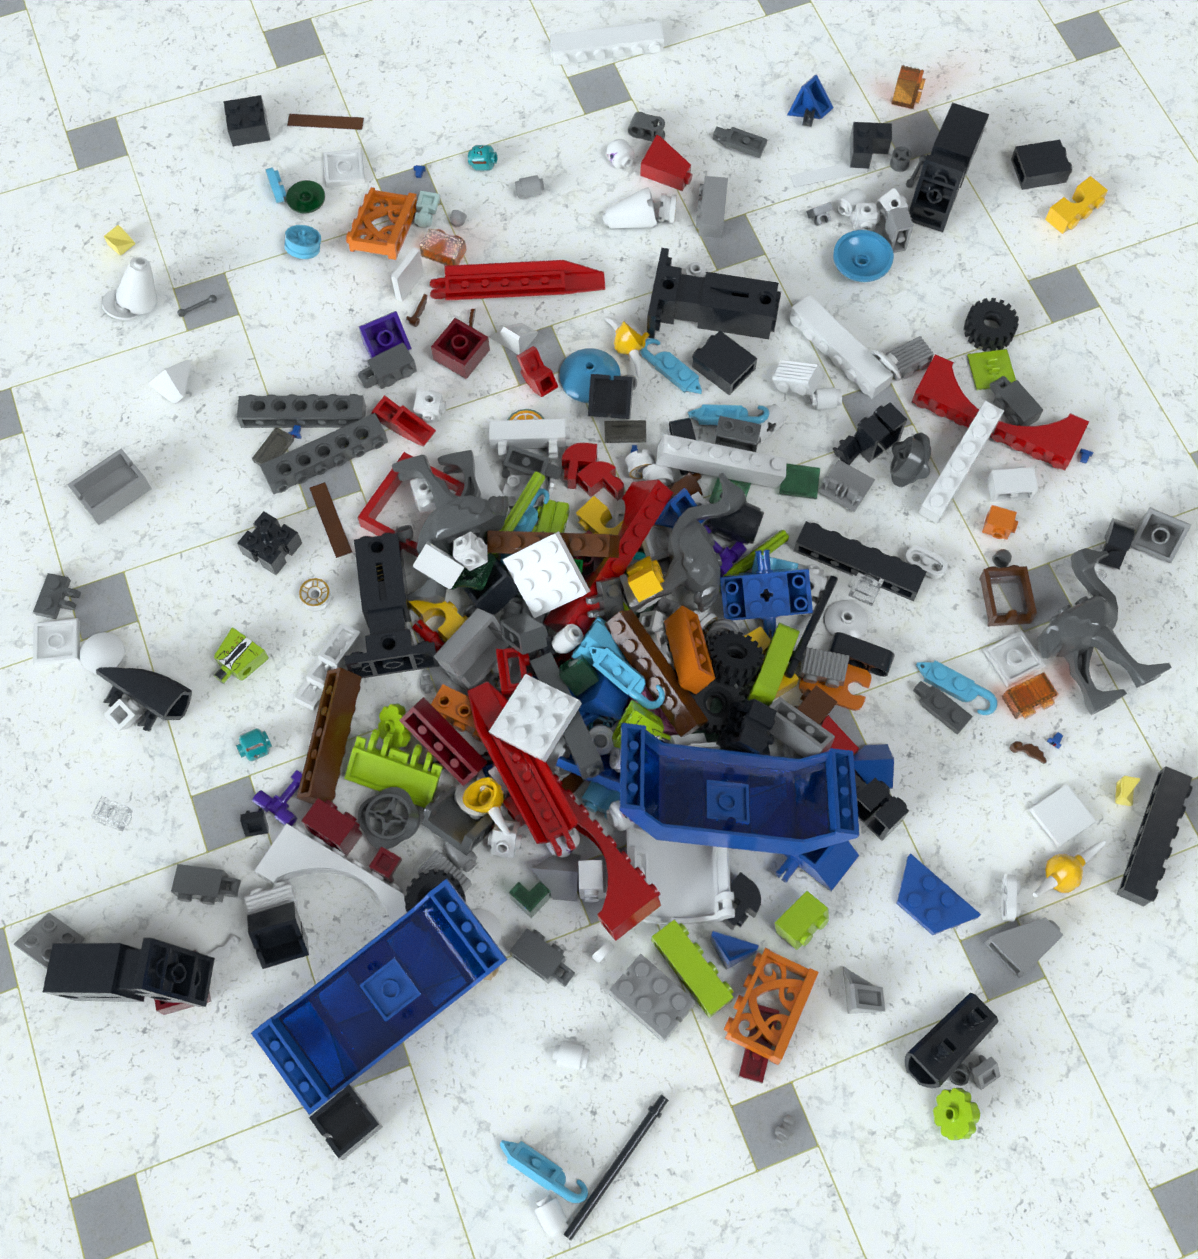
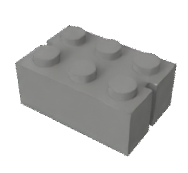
[68,448,152,525]
[433,608,512,690]
[609,953,696,1043]

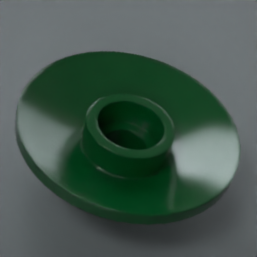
[286,180,325,214]

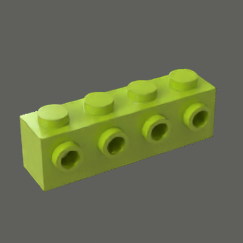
[651,919,734,1019]

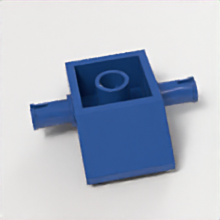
[720,549,813,638]
[757,798,859,892]

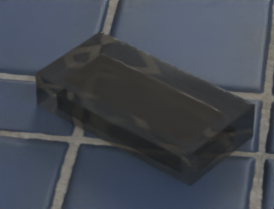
[604,420,646,443]
[252,427,294,466]

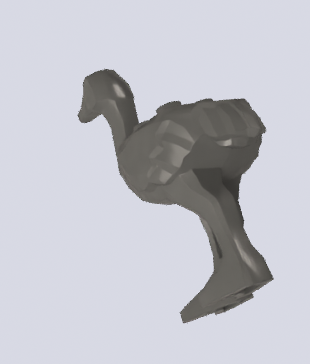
[392,450,509,604]
[620,473,746,613]
[1037,548,1172,715]

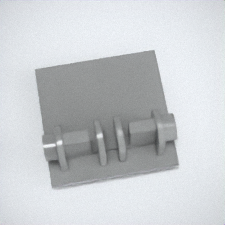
[818,460,875,512]
[14,913,85,969]

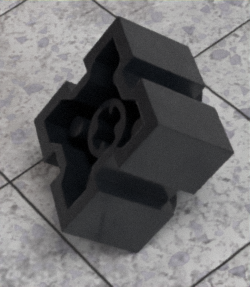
[237,511,302,575]
[716,699,777,754]

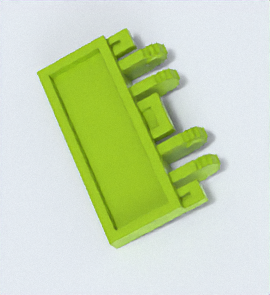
[344,729,443,808]

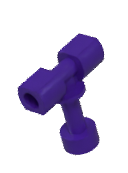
[705,525,747,577]
[252,770,302,826]

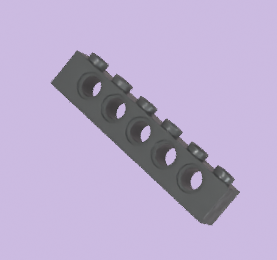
[237,394,366,428]
[260,413,388,494]

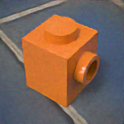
[982,505,1018,540]

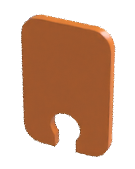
[799,664,872,711]

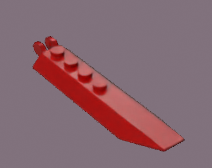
[430,260,605,300]
[467,682,579,857]

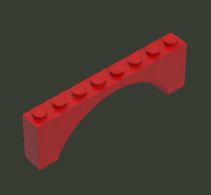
[912,354,1089,471]
[544,479,674,637]
[503,774,661,941]

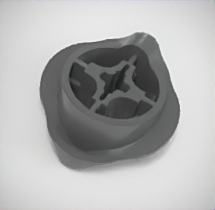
[890,432,931,487]
[358,787,420,849]

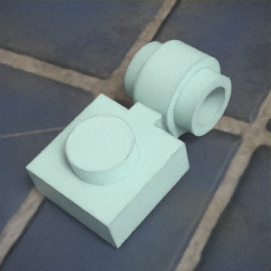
[415,191,440,228]

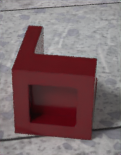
[369,846,402,884]

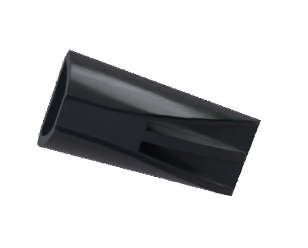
[96,667,192,732]
[905,992,999,1088]

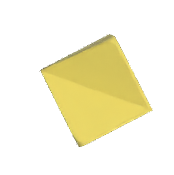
[104,225,135,256]
[1115,776,1140,806]

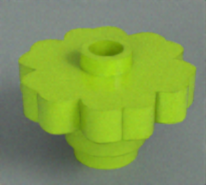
[378,703,413,749]
[933,1088,980,1140]

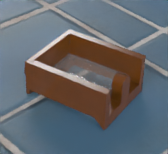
[979,565,1037,627]

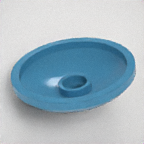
[833,230,894,282]
[559,348,621,403]

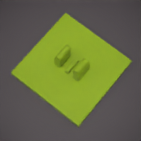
[967,349,1016,390]

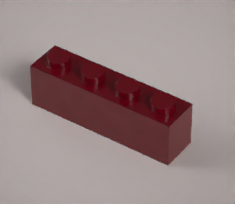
[399,697,487,787]

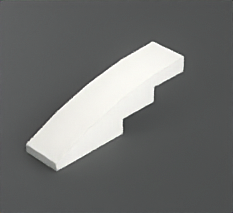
[294,623,361,711]

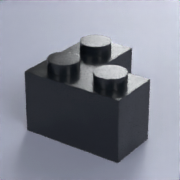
[850,122,892,169]

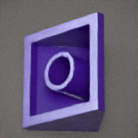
[358,311,412,358]

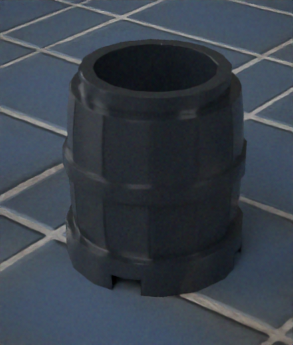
[709,492,764,545]

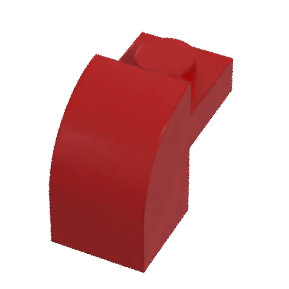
[516,346,558,397]
[561,443,598,489]
[577,461,624,501]

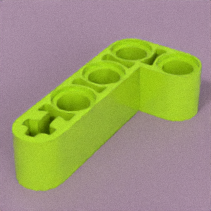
[747,622,800,706]

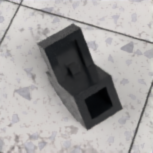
[1098,518,1135,570]
[725,872,761,931]

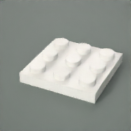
[503,531,590,618]
[489,674,582,762]

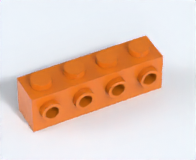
[664,606,715,694]
[431,684,482,742]

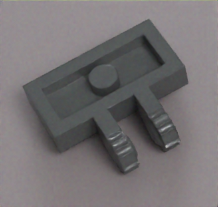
[33,573,81,619]
[586,577,624,622]

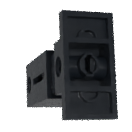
[909,102,989,232]
[647,247,781,340]
[344,533,440,678]
[42,938,215,1007]

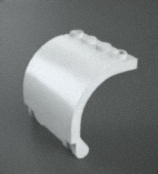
[626,824,735,925]

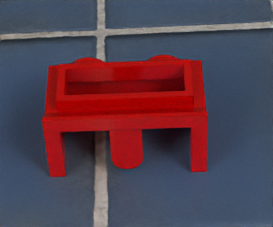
[496,648,532,698]

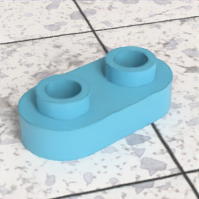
[265,167,286,203]

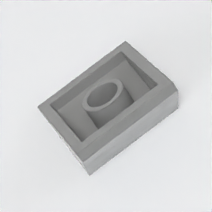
[1131,507,1191,563]

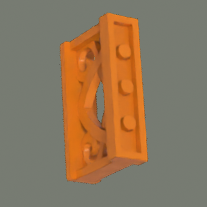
[346,187,417,260]
[724,947,819,1065]

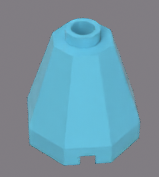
[572,617,629,666]

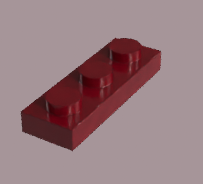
[738,1004,780,1084]

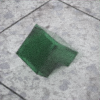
[559,654,599,697]
[509,881,551,918]

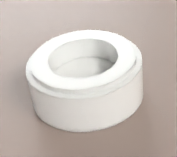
[592,940,615,963]

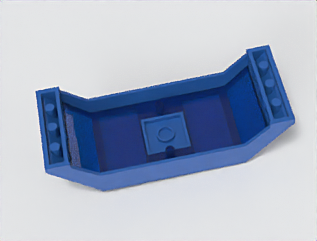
[619,723,860,856]
[251,878,508,1115]

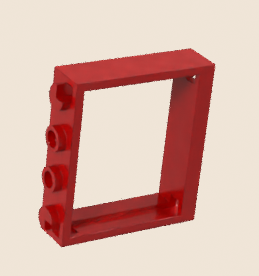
[357,452,465,558]

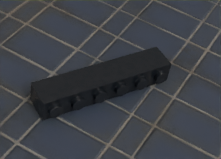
[794,521,927,602]
[1117,766,1193,907]

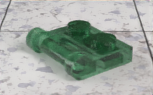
[447,554,496,590]

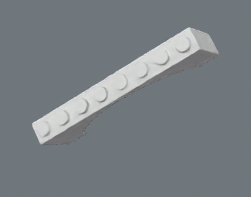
[254,824,438,971]

